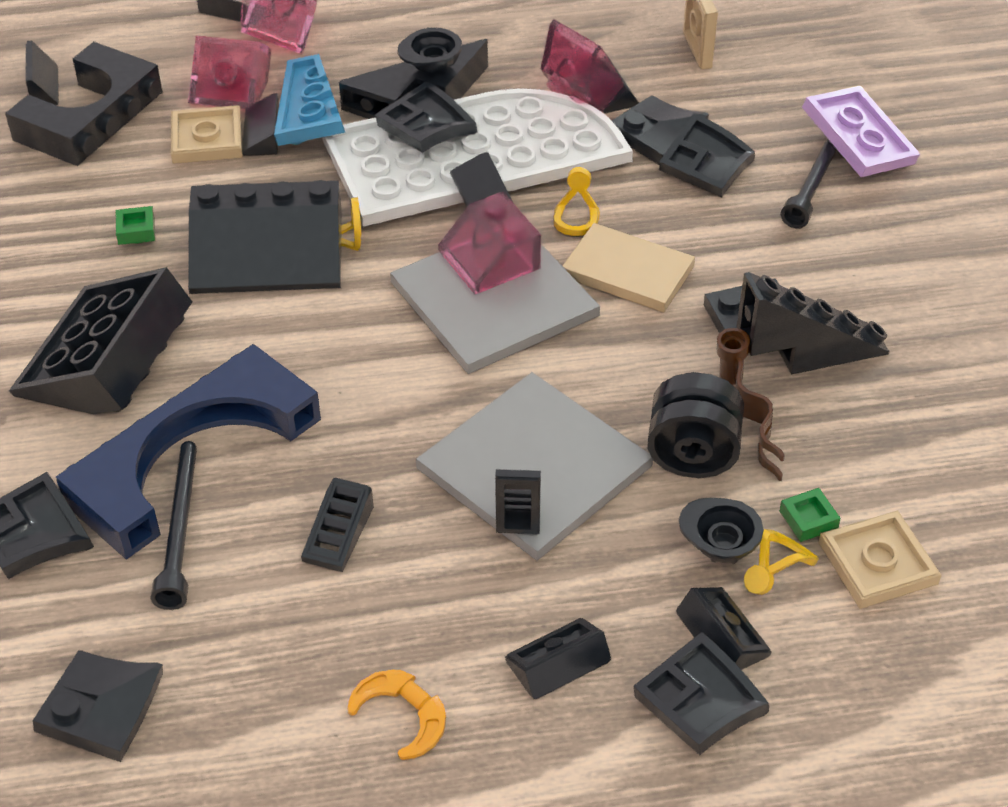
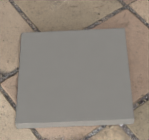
[390,220,600,374]
[416,372,653,561]

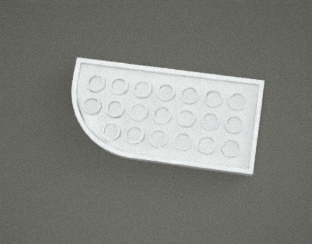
[322,89,633,227]

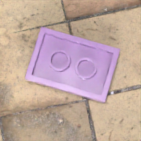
[802,86,920,177]

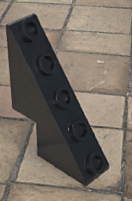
[339,39,488,119]
[737,272,889,375]

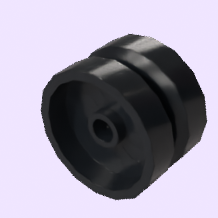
[647,372,744,478]

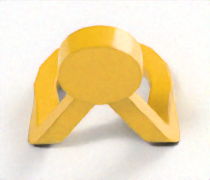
[553,167,600,236]
[341,197,361,251]
[744,529,819,595]

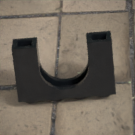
[5,41,163,166]

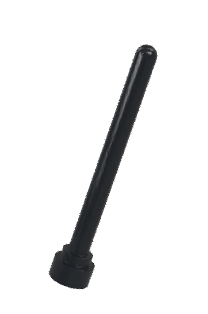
[781,138,837,229]
[150,441,197,610]

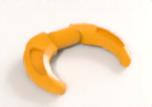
[347,669,446,760]

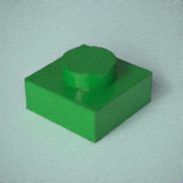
[115,206,156,245]
[779,488,841,542]

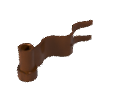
[716,328,785,481]

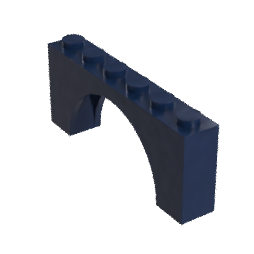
[56,344,321,560]

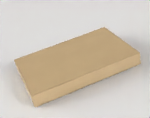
[563,223,695,313]

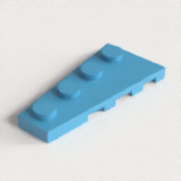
[274,54,346,146]

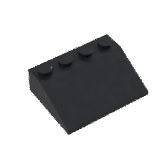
[188,180,342,294]
[9,267,193,415]

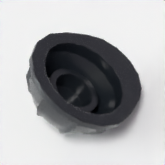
[397,27,462,74]
[679,497,764,564]

